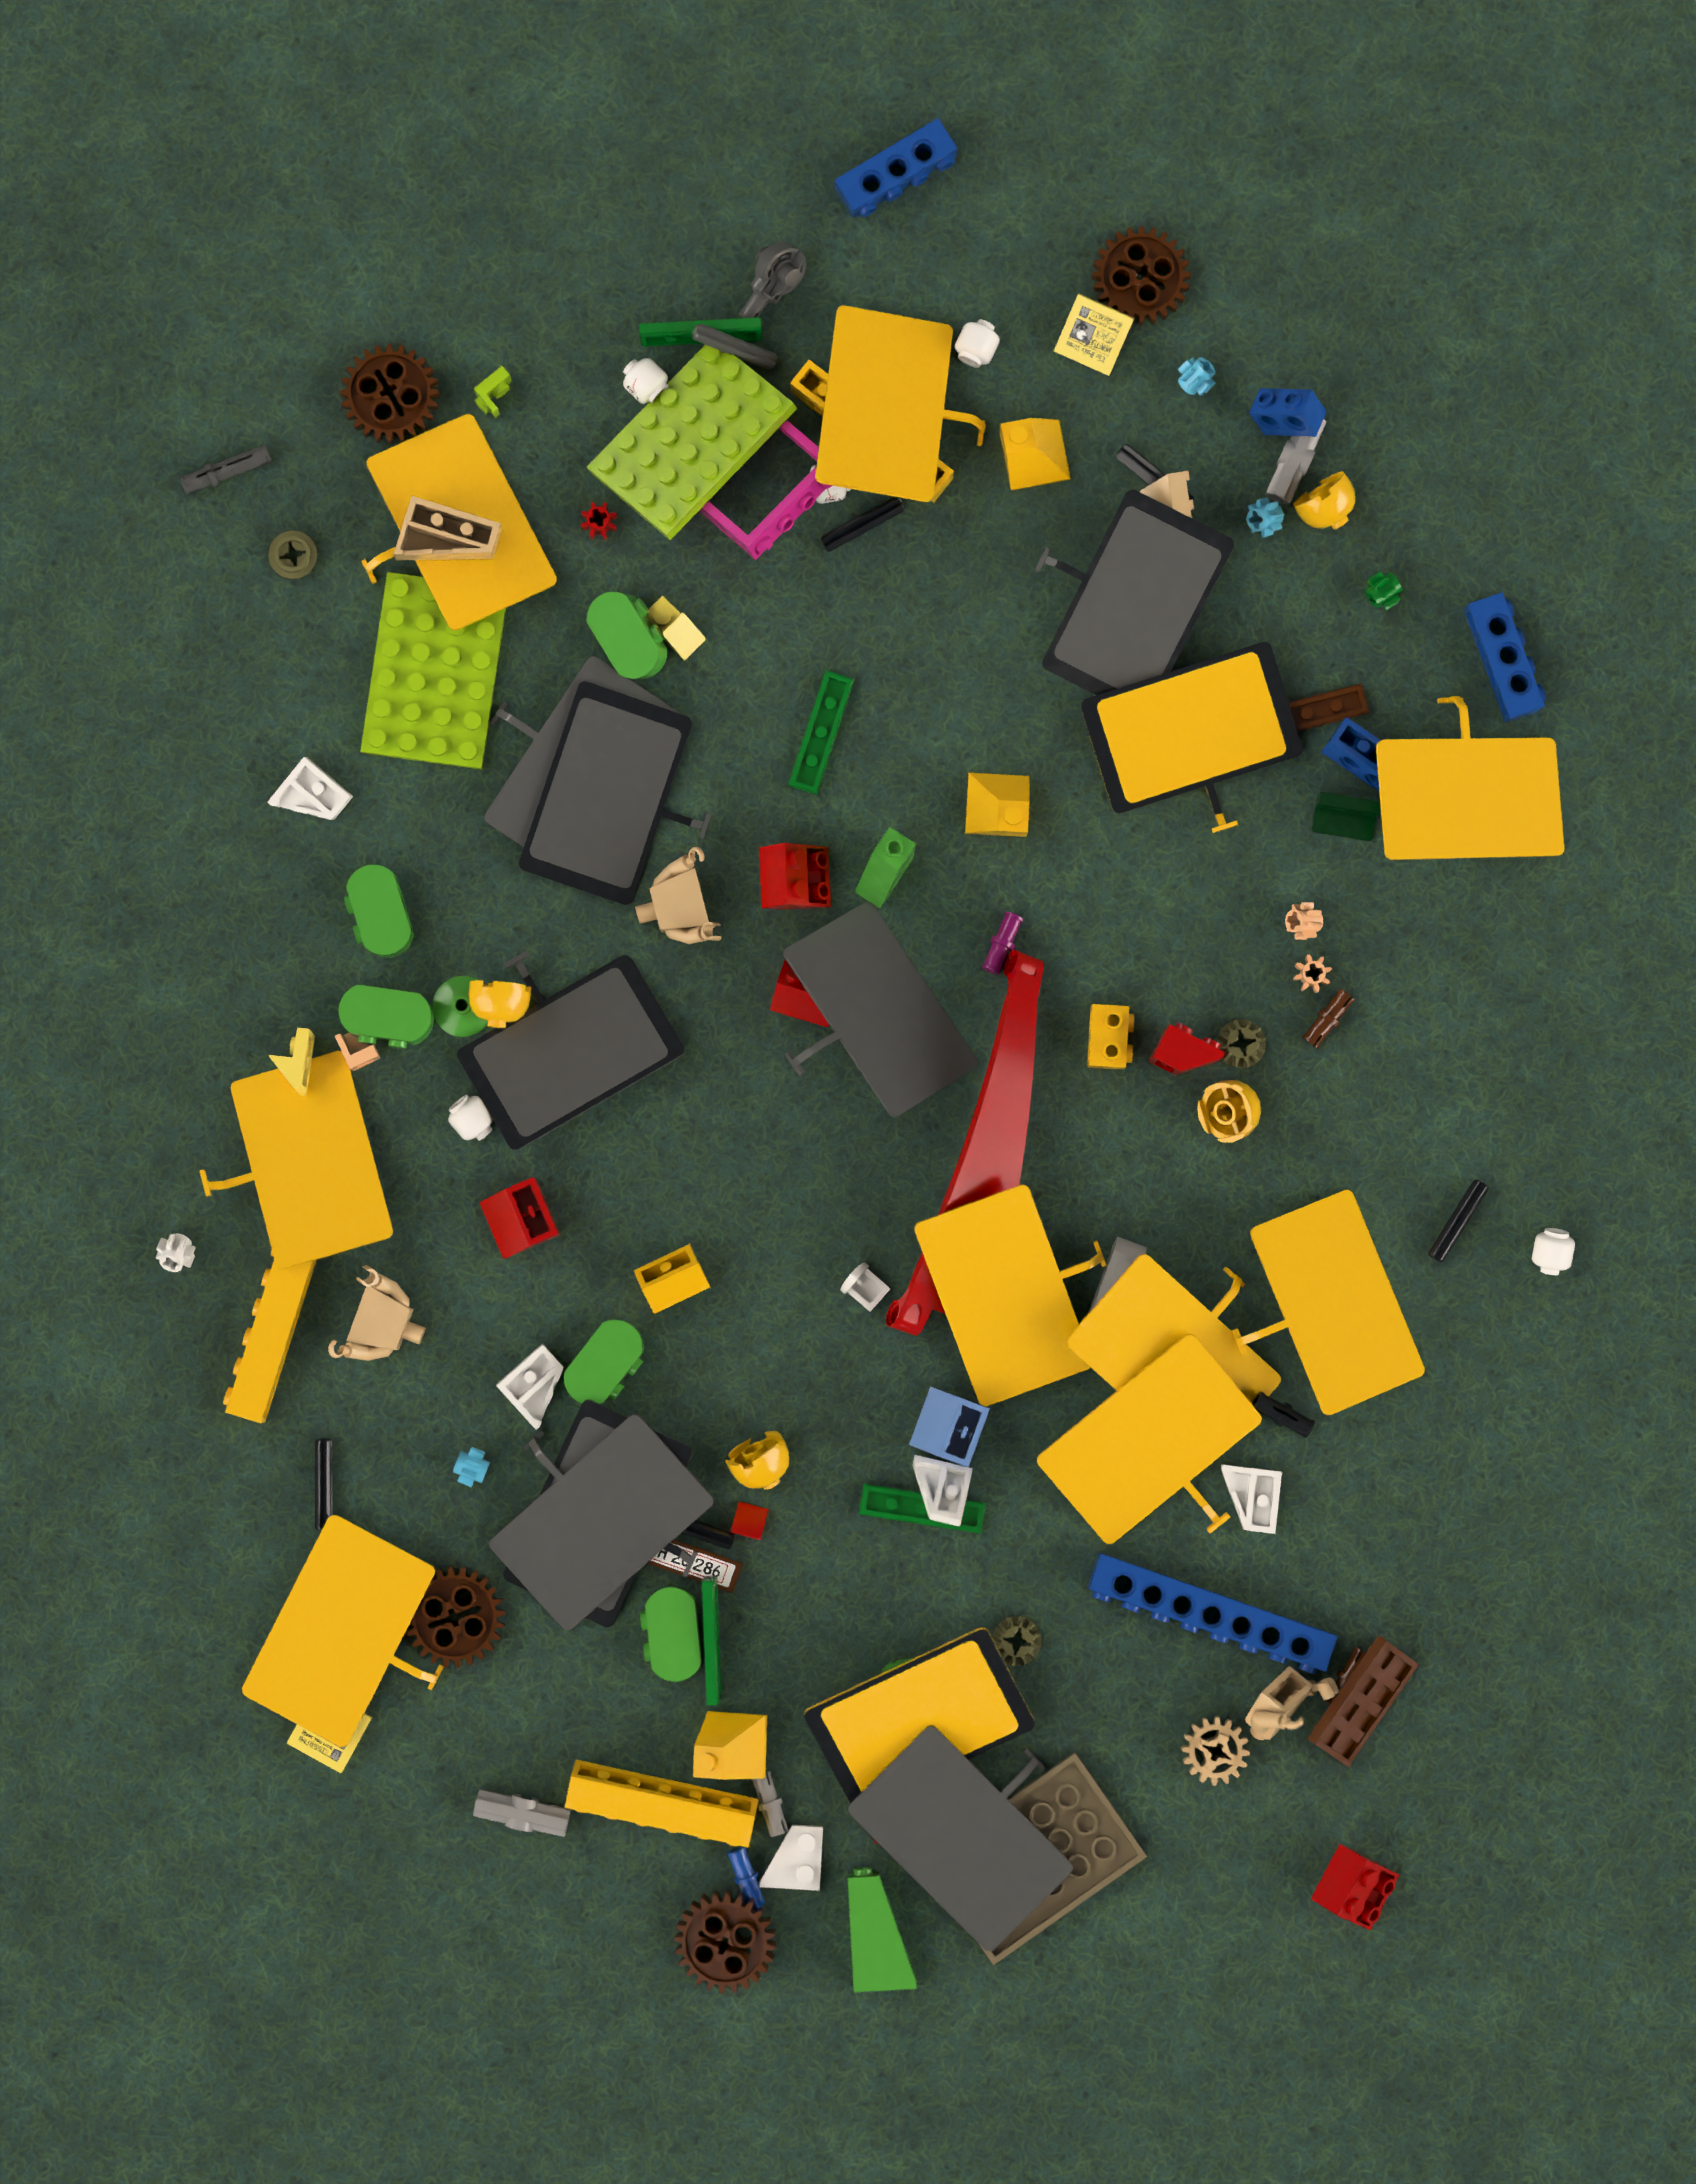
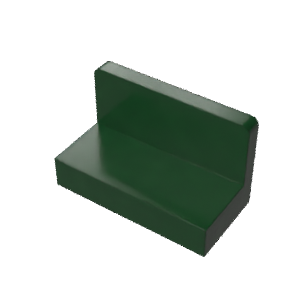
[1312,792,1381,841]

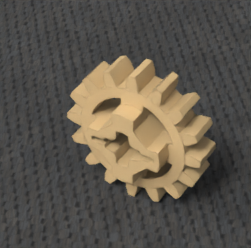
[1181,1716,1250,1786]

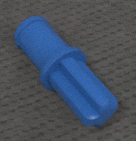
[727,1846,765,1909]

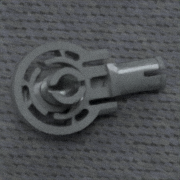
[738,241,806,318]

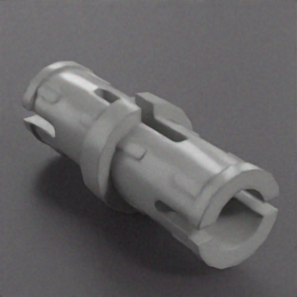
[751,1771,789,1837]

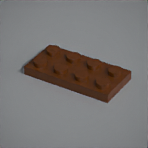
[1307,1635,1419,1767]

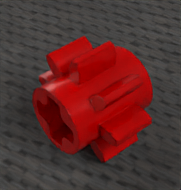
[580,502,617,540]

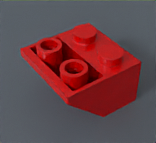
[759,843,831,910]
[770,959,829,1028]
[1148,1022,1226,1075]
[480,1177,561,1259]
[1311,1844,1399,1930]

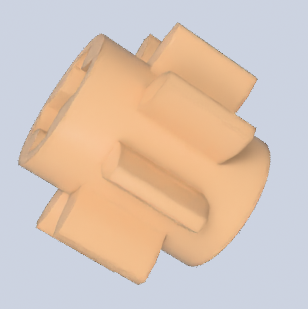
[1285,902,1323,940]
[1293,955,1332,993]

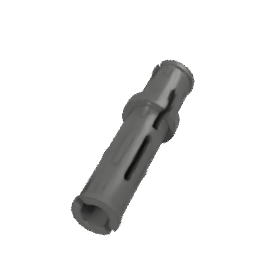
[179,444,272,495]

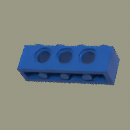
[835,118,957,218]
[1464,592,1546,723]
[1321,717,1381,791]

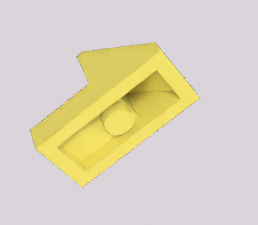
[647,596,706,661]
[269,1028,315,1096]

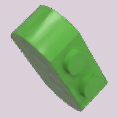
[587,592,667,679]
[344,865,414,958]
[339,985,434,1049]
[564,1320,644,1404]
[640,1586,702,1682]

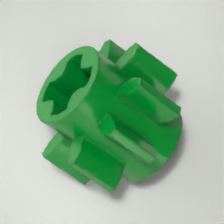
[1364,571,1403,610]

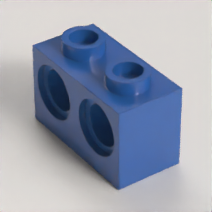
[1249,388,1327,437]

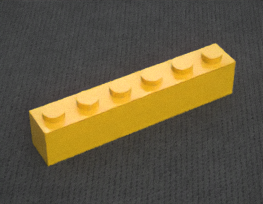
[223,1250,317,1423]
[565,1759,759,1847]

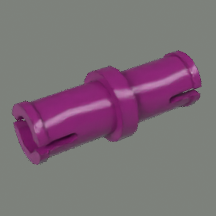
[981,912,1023,975]

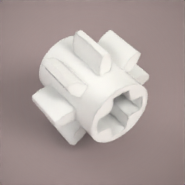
[156,1233,195,1272]

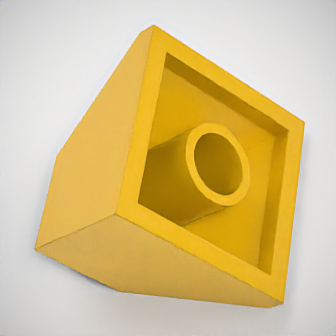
[999,418,1071,491]
[965,773,1030,837]
[693,1711,767,1779]

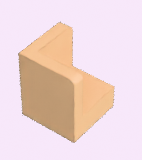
[335,1033,381,1071]

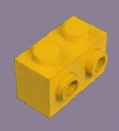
[1087,1004,1134,1070]
[634,1244,710,1314]

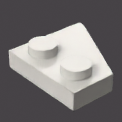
[268,757,353,820]
[496,1343,564,1430]
[913,1455,973,1526]
[1221,1464,1282,1534]
[760,1825,823,1891]

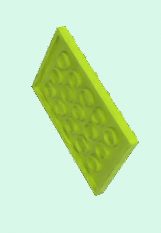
[586,345,797,540]
[360,572,506,770]

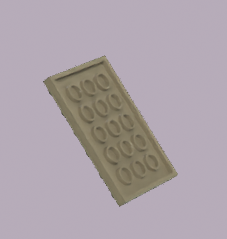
[978,1752,1147,1965]

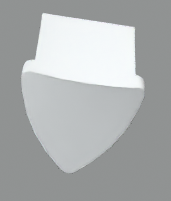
[840,1262,890,1312]

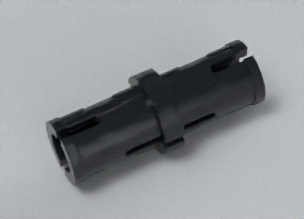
[1252,1391,1315,1438]

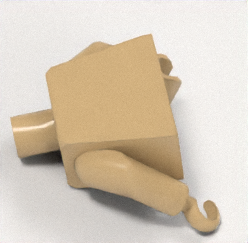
[635,847,722,944]
[328,1265,426,1361]
[1245,1666,1339,1740]

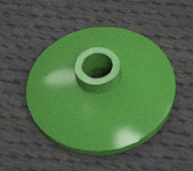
[432,976,488,1037]

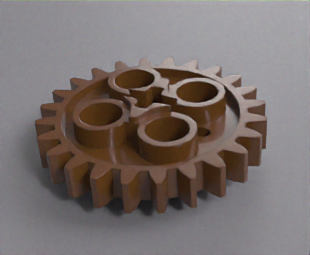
[1092,226,1191,326]
[340,343,440,444]
[406,1566,506,1668]
[674,1890,777,1993]

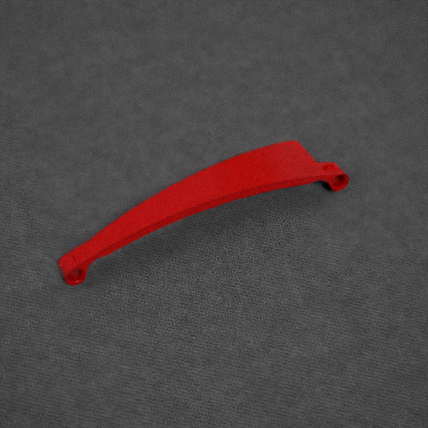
[886,950,1044,1336]

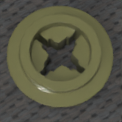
[268,531,318,580]
[1217,1019,1266,1068]
[992,1616,1042,1666]

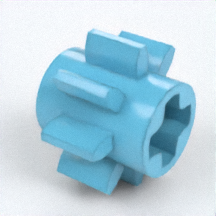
[1178,357,1216,396]
[1246,497,1285,537]
[453,1447,490,1487]

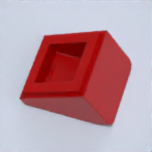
[731,1501,769,1540]

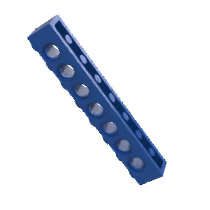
[1087,1552,1338,1675]

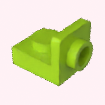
[474,366,512,418]

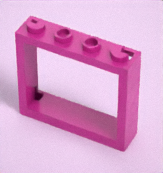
[699,420,832,560]

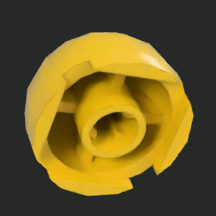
[1293,471,1355,530]
[468,980,531,1028]
[1197,1080,1261,1142]
[725,1431,789,1490]

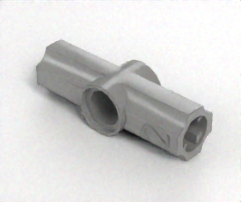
[1265,419,1327,505]
[473,1788,571,1837]

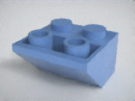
[909,1387,990,1467]

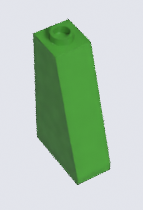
[855,827,916,909]
[848,1867,917,1992]

